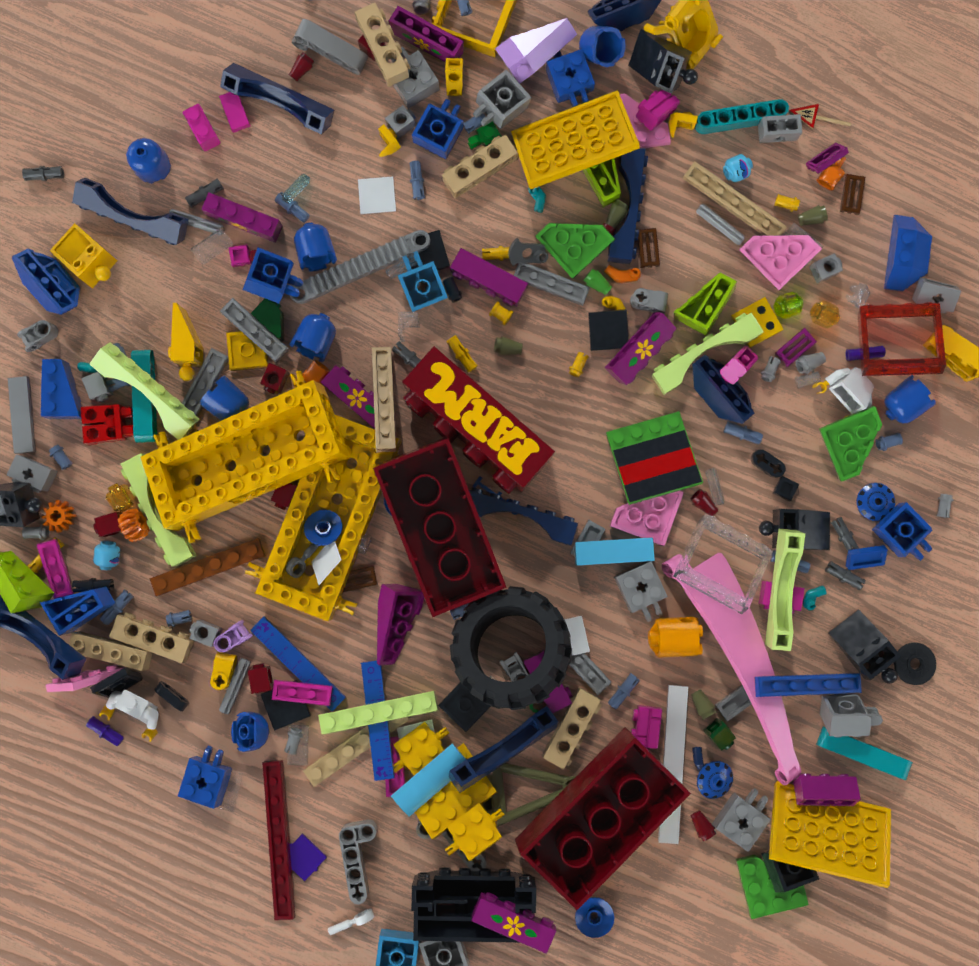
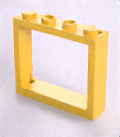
[431,0,517,58]

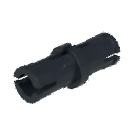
[72,578,114,593]

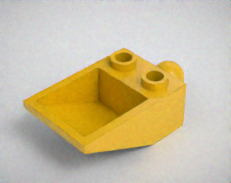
[50,223,118,289]
[168,303,204,381]

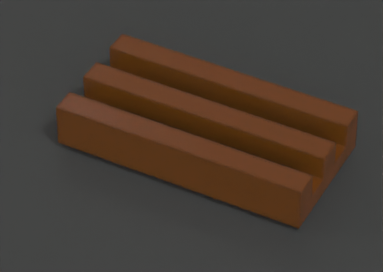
[840,174,866,215]
[638,228,660,268]
[343,566,378,592]

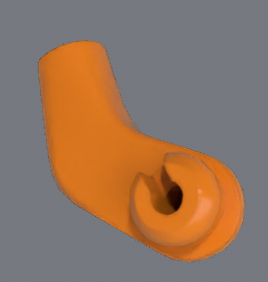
[604,264,641,283]

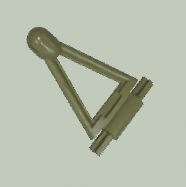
[482,763,576,826]

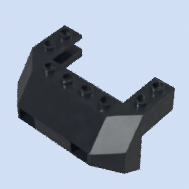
[411,867,536,943]

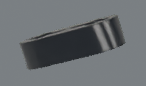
[751,450,786,478]
[154,681,189,711]

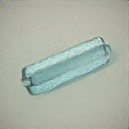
[282,173,310,204]

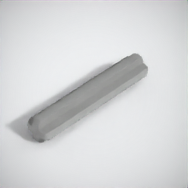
[696,204,745,245]
[169,209,224,235]
[219,658,251,714]

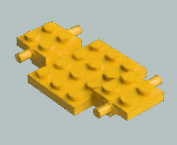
[393,722,505,861]

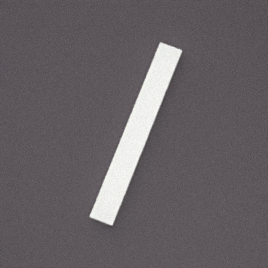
[658,685,688,844]

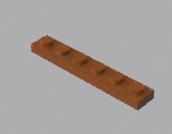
[149,538,266,597]

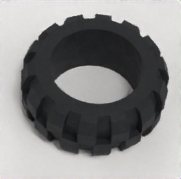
[450,586,572,710]

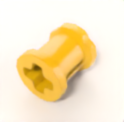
[489,301,514,326]

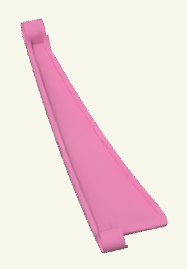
[662,553,801,785]

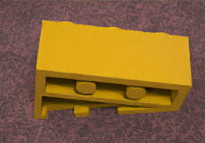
[922,325,979,382]

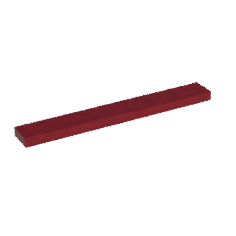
[262,760,295,920]

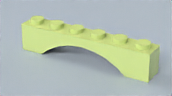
[652,312,764,395]
[90,342,200,440]
[121,453,197,567]
[765,529,805,651]
[318,691,439,735]

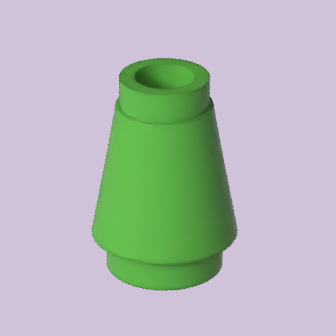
[583,268,612,295]

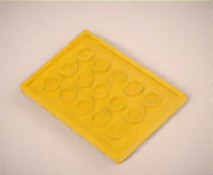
[511,90,640,190]
[769,781,891,888]

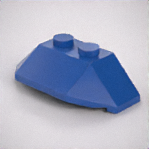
[884,215,932,292]
[12,248,80,315]

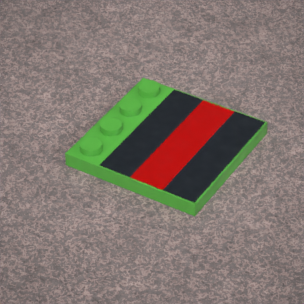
[606,412,703,505]

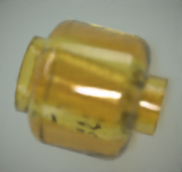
[810,300,840,328]
[105,483,135,513]

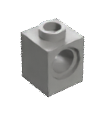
[385,105,416,139]
[809,253,843,284]
[81,372,114,403]
[189,620,222,647]

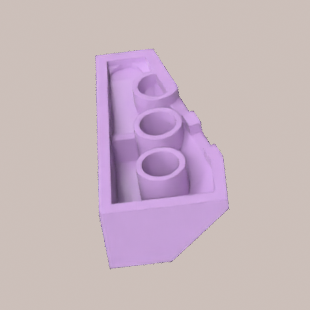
[495,18,577,84]

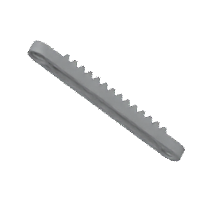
[290,230,431,304]

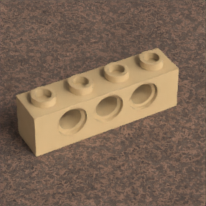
[355,3,410,87]
[442,134,518,199]
[109,612,194,663]
[69,631,153,671]
[542,687,602,770]

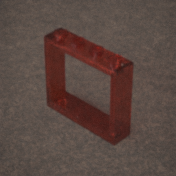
[858,302,946,376]

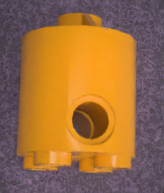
[648,617,703,658]

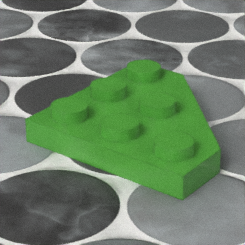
[535,223,616,279]
[819,406,882,482]
[736,854,809,919]

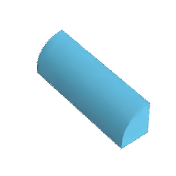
[575,538,655,566]
[391,744,466,817]

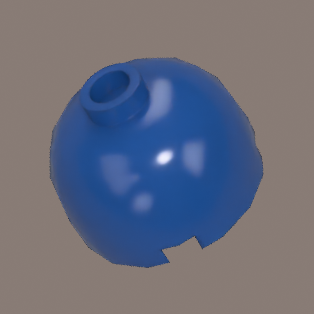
[231,712,269,752]

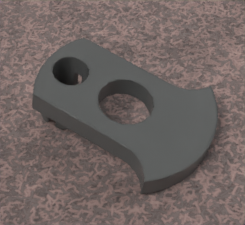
[508,238,548,266]

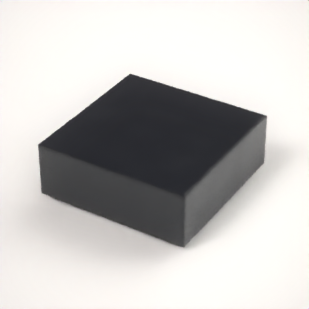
[773,476,799,502]

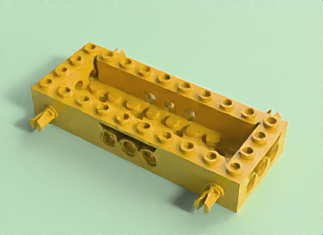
[140,371,350,543]
[245,415,401,621]

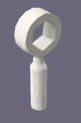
[328,908,375,935]

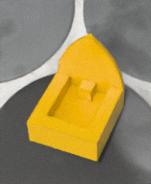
[669,112,698,138]
[378,124,401,157]

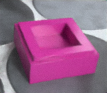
[228,244,251,267]

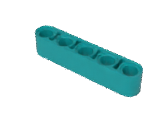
[695,99,789,134]
[131,350,157,443]
[816,726,913,780]

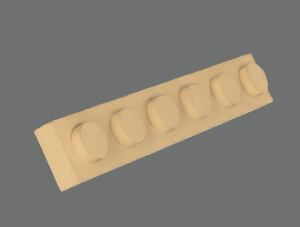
[683,161,787,236]
[372,347,396,452]
[303,717,410,787]

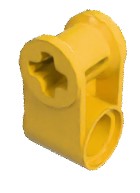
[210,651,237,690]

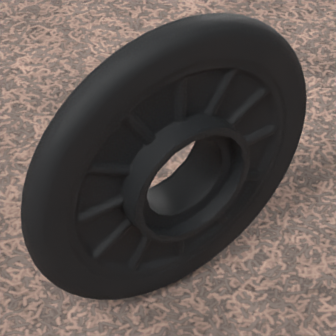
[894,642,936,685]

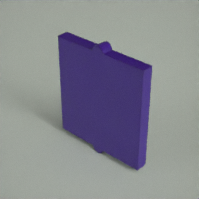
[290,833,327,881]

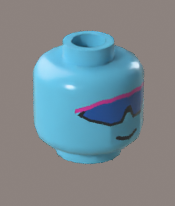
[723,154,753,182]
[93,541,120,571]

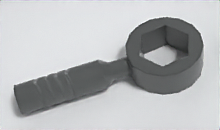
[286,543,319,578]

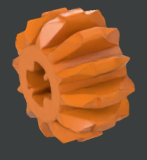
[41,500,76,533]
[118,508,150,542]

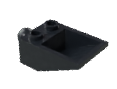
[628,29,698,94]
[0,482,43,527]
[759,509,830,550]
[828,609,901,684]

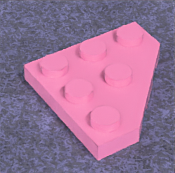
[620,93,671,149]
[739,235,822,290]
[610,491,684,546]
[46,664,126,692]

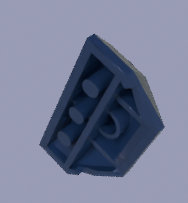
[587,0,662,31]
[692,355,754,424]

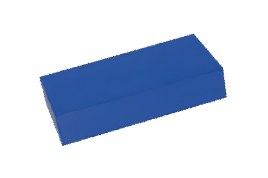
[845,545,888,570]

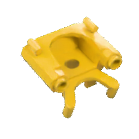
[644,0,723,70]

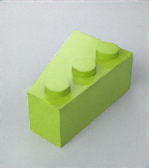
[583,158,621,208]
[674,273,737,336]
[0,551,54,613]

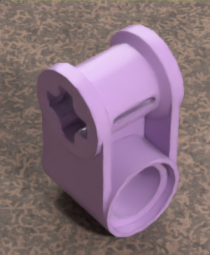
[214,620,253,652]

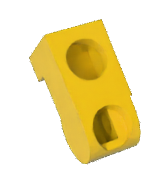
[445,58,463,96]

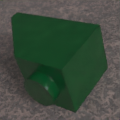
[251,298,285,342]
[703,718,736,751]

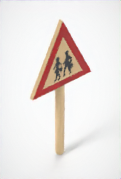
[789,104,851,129]

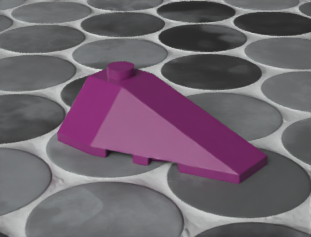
[377,584,424,665]

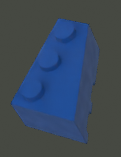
[41,359,82,419]
[40,587,116,636]

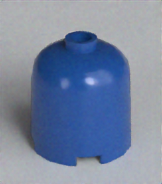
[579,25,626,67]
[126,138,171,184]
[294,222,337,272]
[290,313,336,362]
[200,375,249,421]
[884,375,936,424]

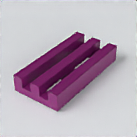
[806,142,849,174]
[775,328,817,367]

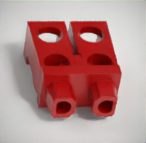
[81,404,134,445]

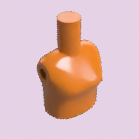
[816,157,846,190]
[302,360,330,385]

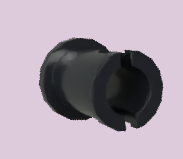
[442,277,462,303]

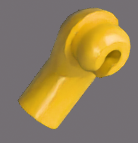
[602,296,628,314]

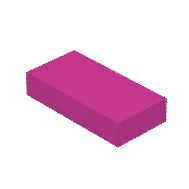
[219,92,250,133]

